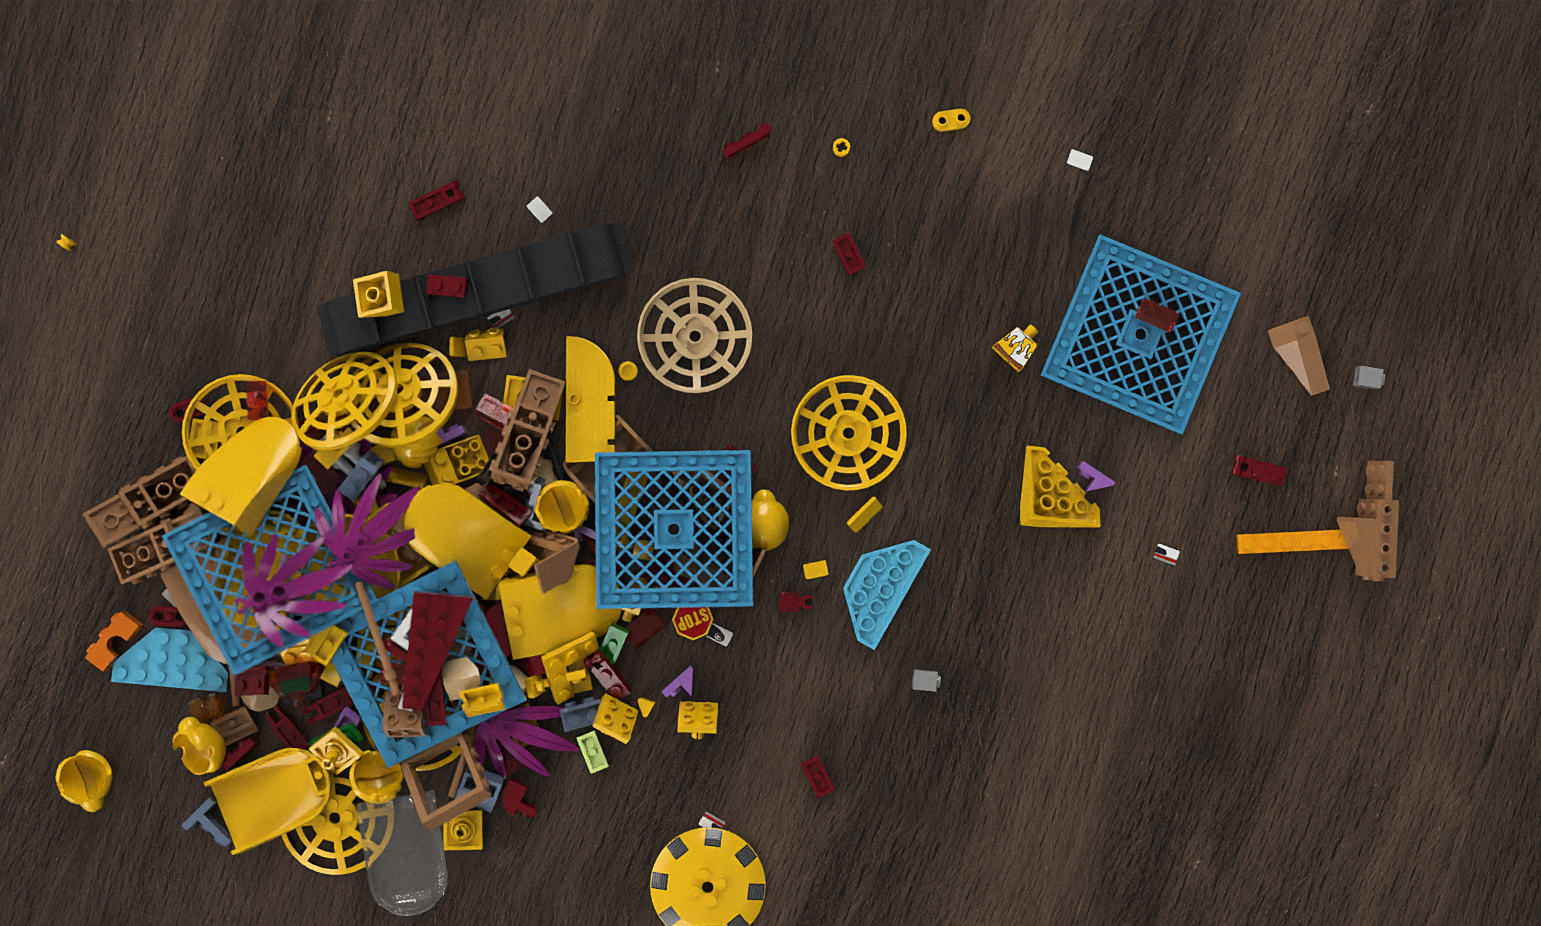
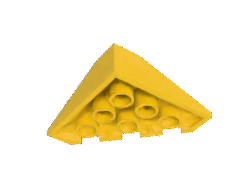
[1020,446,1100,527]

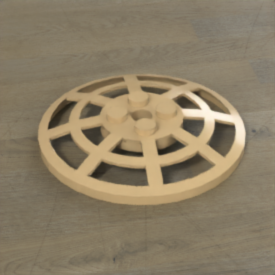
[637,278,752,393]

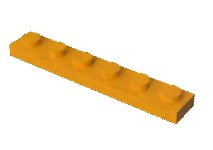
[1237,530,1349,554]

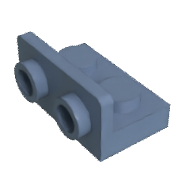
[559,696,601,732]

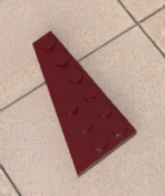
[402,591,473,711]

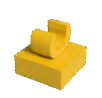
[524,675,550,698]

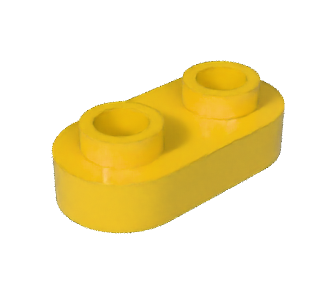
[932,109,971,132]

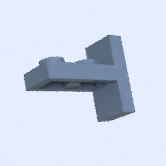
[338,449,385,502]
[524,477,546,531]
[181,795,233,847]

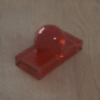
[246,381,268,421]

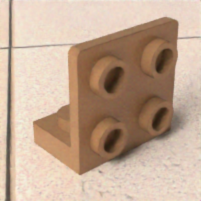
[382,692,427,737]

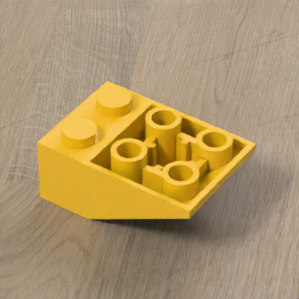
[423,434,489,486]

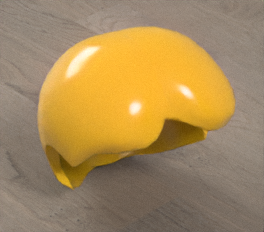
[751,489,789,551]
[173,717,226,775]
[56,750,113,812]

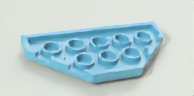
[843,540,931,650]
[111,627,230,692]

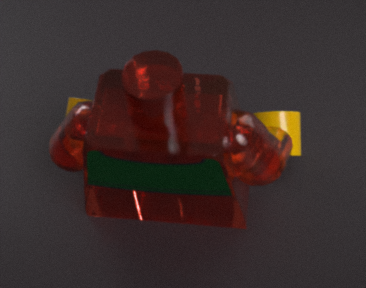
[268,661,326,709]

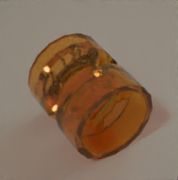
[189,692,224,723]

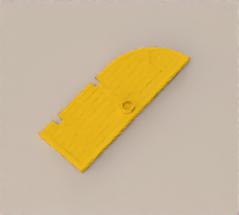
[566,336,615,463]

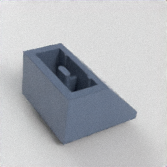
[455,765,504,813]

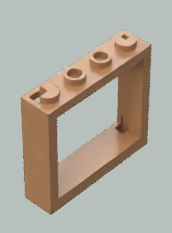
[399,731,492,831]

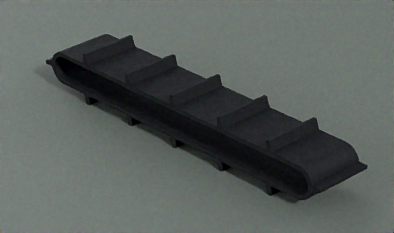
[317,222,634,357]

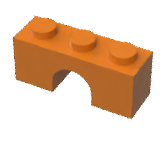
[85,611,144,672]

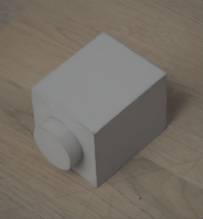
[1353,366,1385,389]
[912,669,941,692]

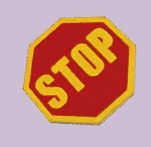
[672,607,713,640]

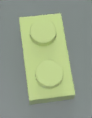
[577,730,609,774]

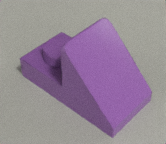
[437,424,467,448]
[1077,461,1115,491]
[662,665,693,697]
[333,706,363,728]

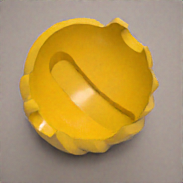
[390,416,442,469]
[534,480,589,534]
[349,750,404,804]

